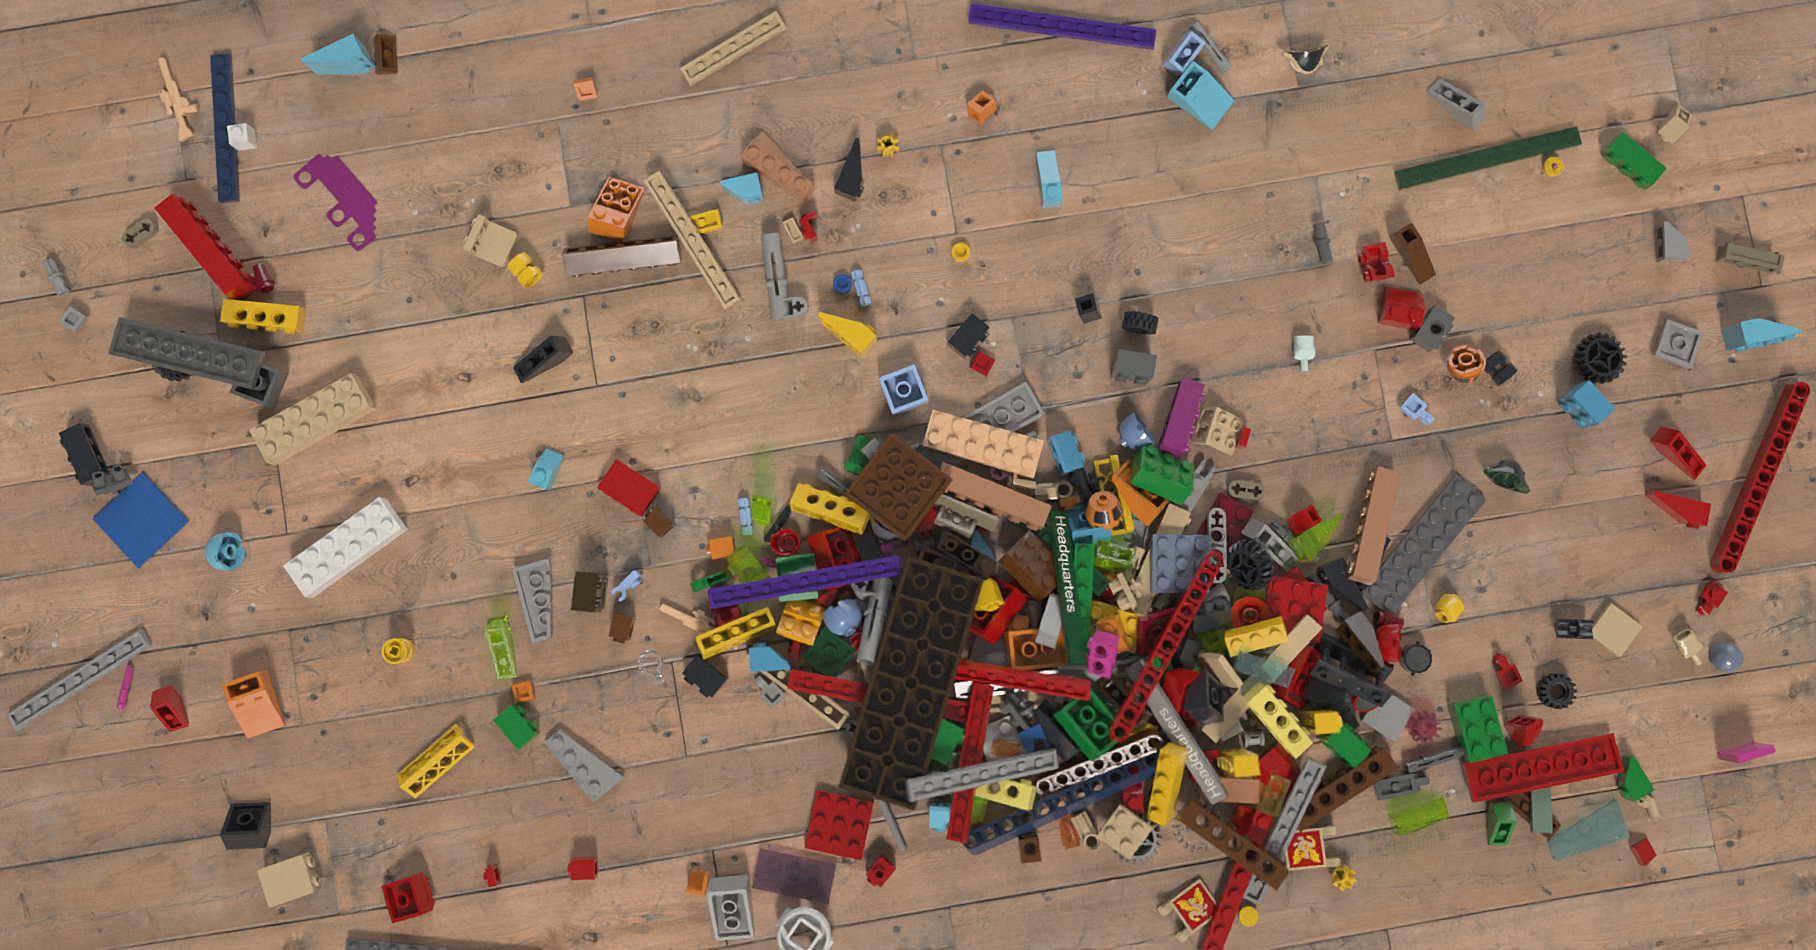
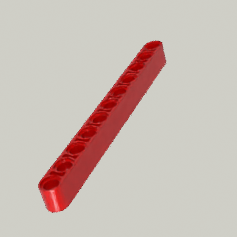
[1710,382,1811,573]
[1108,551,1223,742]

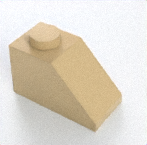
[1658,104,1693,144]

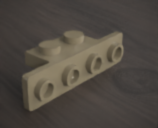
[934,494,999,539]

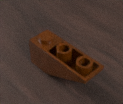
[1389,223,1436,285]

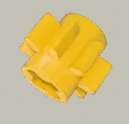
[877,133,899,157]
[1331,864,1357,891]

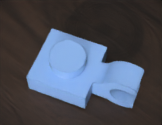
[1399,393,1435,426]
[611,570,643,602]

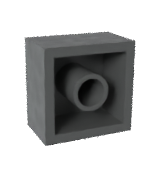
[1111,349,1157,386]
[229,364,288,409]

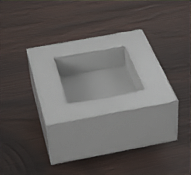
[58,306,89,333]

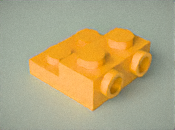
[776,600,826,646]

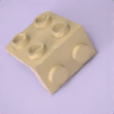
[463,214,518,267]

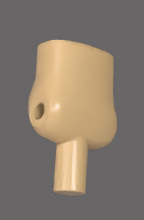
[1673,629,1703,666]

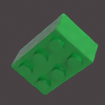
[1130,444,1194,505]
[1053,690,1123,761]
[1447,695,1508,763]

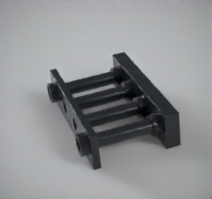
[1310,632,1394,708]

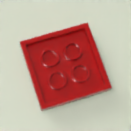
[1265,577,1328,643]
[805,789,874,861]

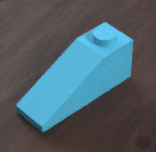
[1036,150,1063,208]

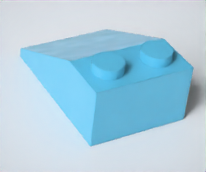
[301,34,375,75]

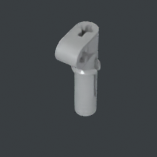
[761,233,809,321]
[851,578,892,666]

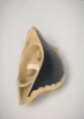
[1281,44,1329,74]

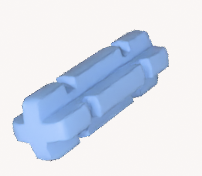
[851,270,871,307]
[738,498,754,536]

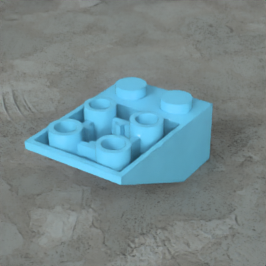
[1167,61,1234,130]
[1721,318,1802,353]

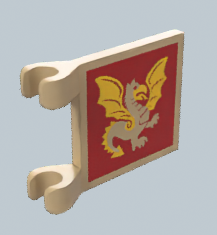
[1285,825,1341,871]
[1157,878,1217,942]

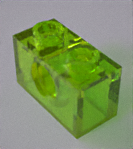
[726,545,771,583]

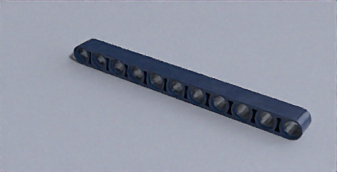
[963,752,1159,855]

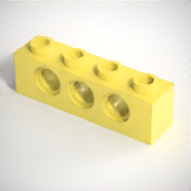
[1241,682,1313,759]
[958,766,1037,810]

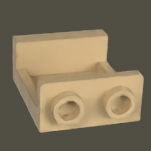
[257,852,321,908]

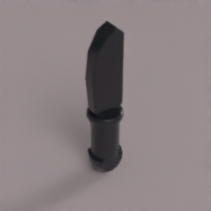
[764,505,792,542]

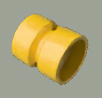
[507,252,543,289]
[382,638,415,664]

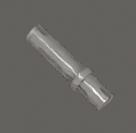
[1189,21,1232,74]

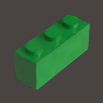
[1601,132,1667,190]

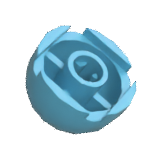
[205,532,245,571]

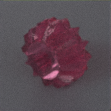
[1407,711,1443,744]

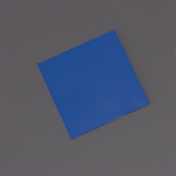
[93,473,189,568]

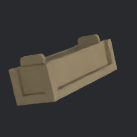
[1716,241,1785,274]

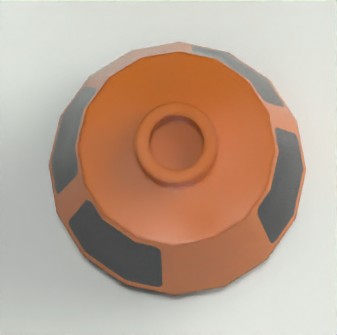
[1446,345,1486,384]
[1085,491,1124,530]

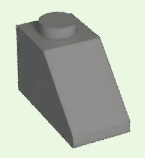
[1655,221,1690,263]

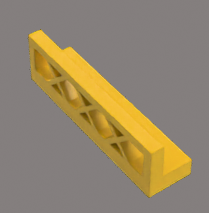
[1093,455,1135,536]
[396,724,475,799]

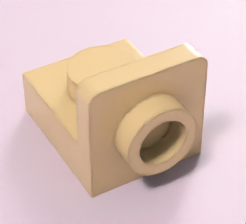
[1006,473,1036,497]

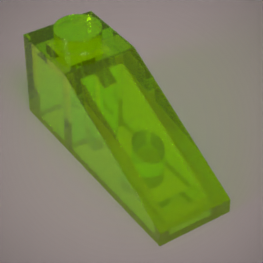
[751,494,777,527]
[1288,513,1343,562]
[484,616,518,680]
[1388,797,1450,836]

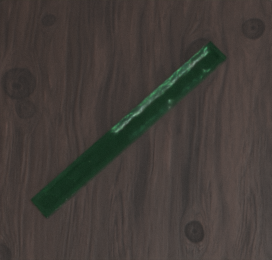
[1394,126,1582,191]

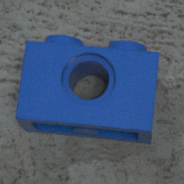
[1018,722,1051,754]

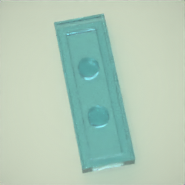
[1233,651,1295,688]

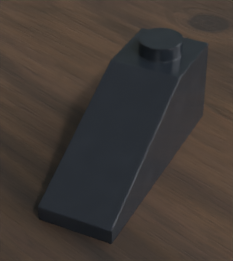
[834,137,864,202]
[513,335,574,383]
[1317,557,1369,611]
[1035,698,1081,762]

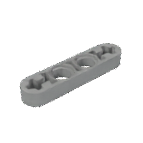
[1207,508,1227,583]

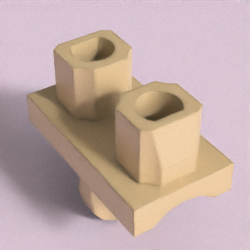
[1109,573,1144,611]

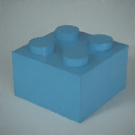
[1557,380,1616,429]

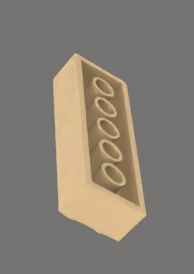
[249,373,376,465]

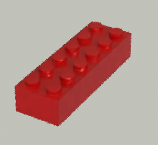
[154,194,257,301]

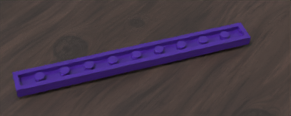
[968,3,1157,50]
[708,555,903,609]

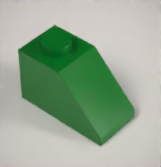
[1616,754,1655,802]
[1486,801,1517,845]

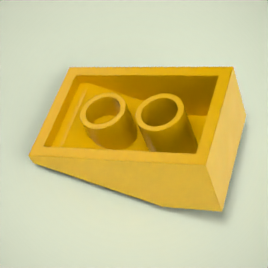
[818,312,877,358]

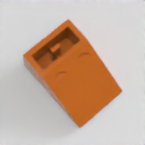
[587,177,644,242]
[222,670,285,739]

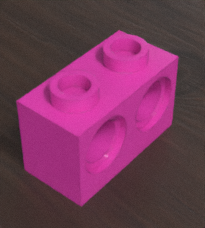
[1086,630,1120,679]

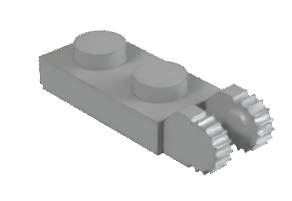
[1172,459,1216,512]

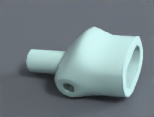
[1292,336,1315,371]

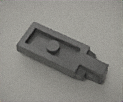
[1374,773,1430,800]

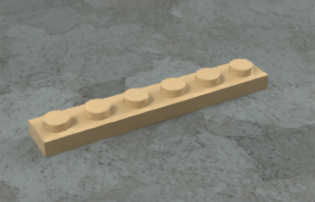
[680,11,786,86]

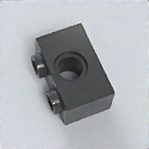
[1410,305,1455,352]

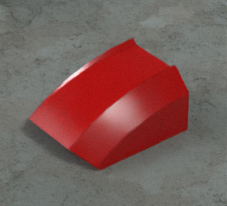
[1255,741,1301,797]
[381,873,435,924]

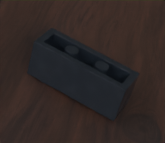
[59,423,110,486]

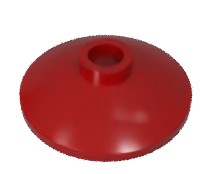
[1231,596,1270,628]

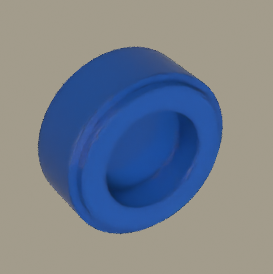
[833,274,852,294]

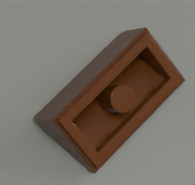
[374,34,398,75]

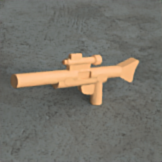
[158,58,199,142]
[660,604,739,650]

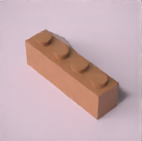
[740,131,815,204]

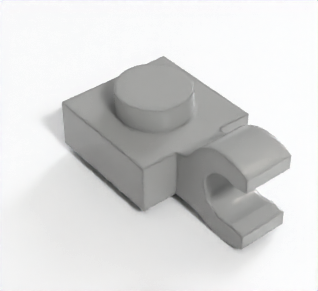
[754,675,786,709]

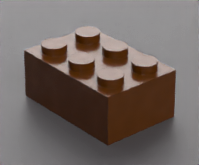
[998,530,1057,603]

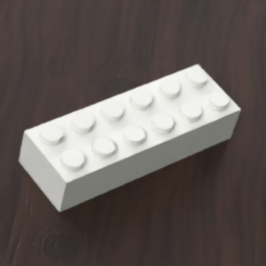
[283,497,408,598]

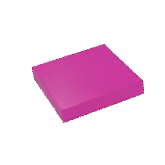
[1717,742,1776,763]

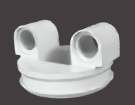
[775,907,834,950]

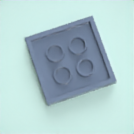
[1150,534,1209,593]

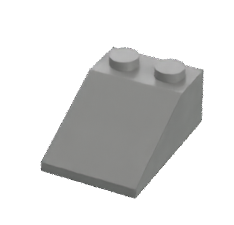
[706,875,755,941]

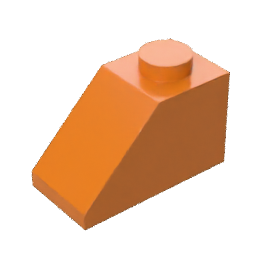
[1096,613,1131,654]

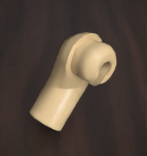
[1636,795,1660,818]

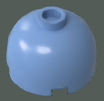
[1119,413,1155,451]
[822,599,862,636]

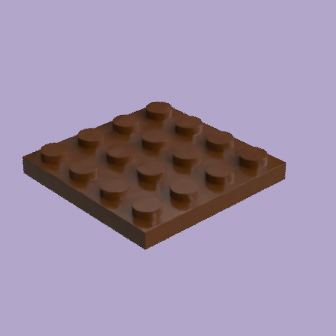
[844,433,954,542]

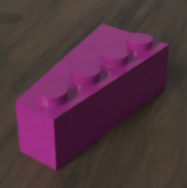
[1158,377,1206,458]

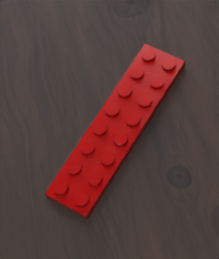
[1462,733,1624,803]

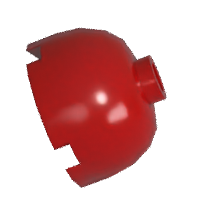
[1375,623,1401,662]

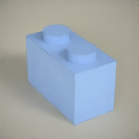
[1162,31,1206,76]

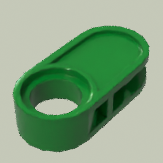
[690,571,729,593]

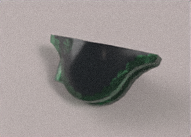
[1483,458,1530,494]

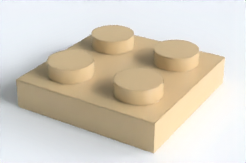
[1097,803,1152,860]

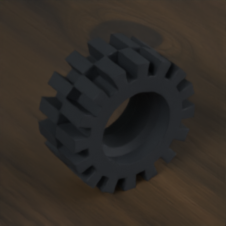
[1122,311,1159,335]
[1536,673,1577,709]

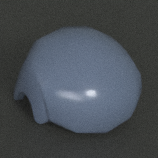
[1709,642,1744,673]

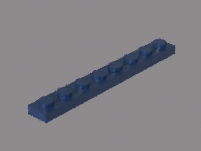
[210,53,240,203]

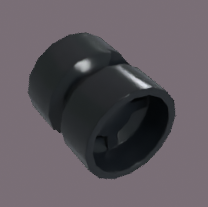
[1484,350,1518,386]

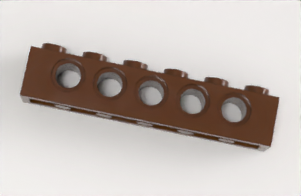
[1296,746,1398,832]
[1175,798,1290,891]

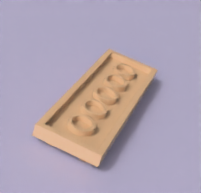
[922,410,1044,478]

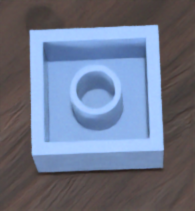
[879,364,928,416]

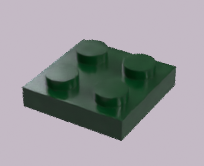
[802,627,855,677]

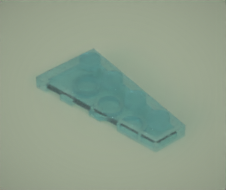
[1547,799,1630,860]

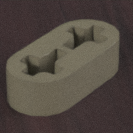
[122,219,159,248]
[1227,480,1265,500]

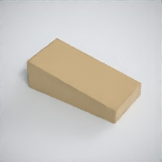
[782,217,804,244]

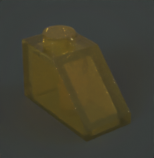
[1256,773,1291,818]

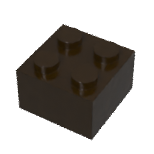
[571,571,608,613]

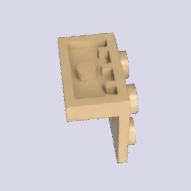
[1190,406,1244,455]

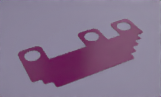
[293,154,377,251]

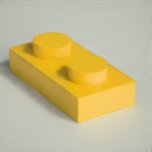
[689,209,723,235]

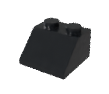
[1183,670,1224,726]
[220,802,271,850]

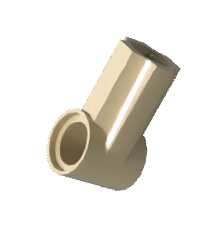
[1035,481,1072,501]
[1070,811,1101,851]

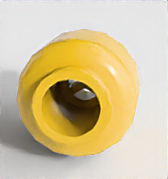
[1434,594,1464,623]

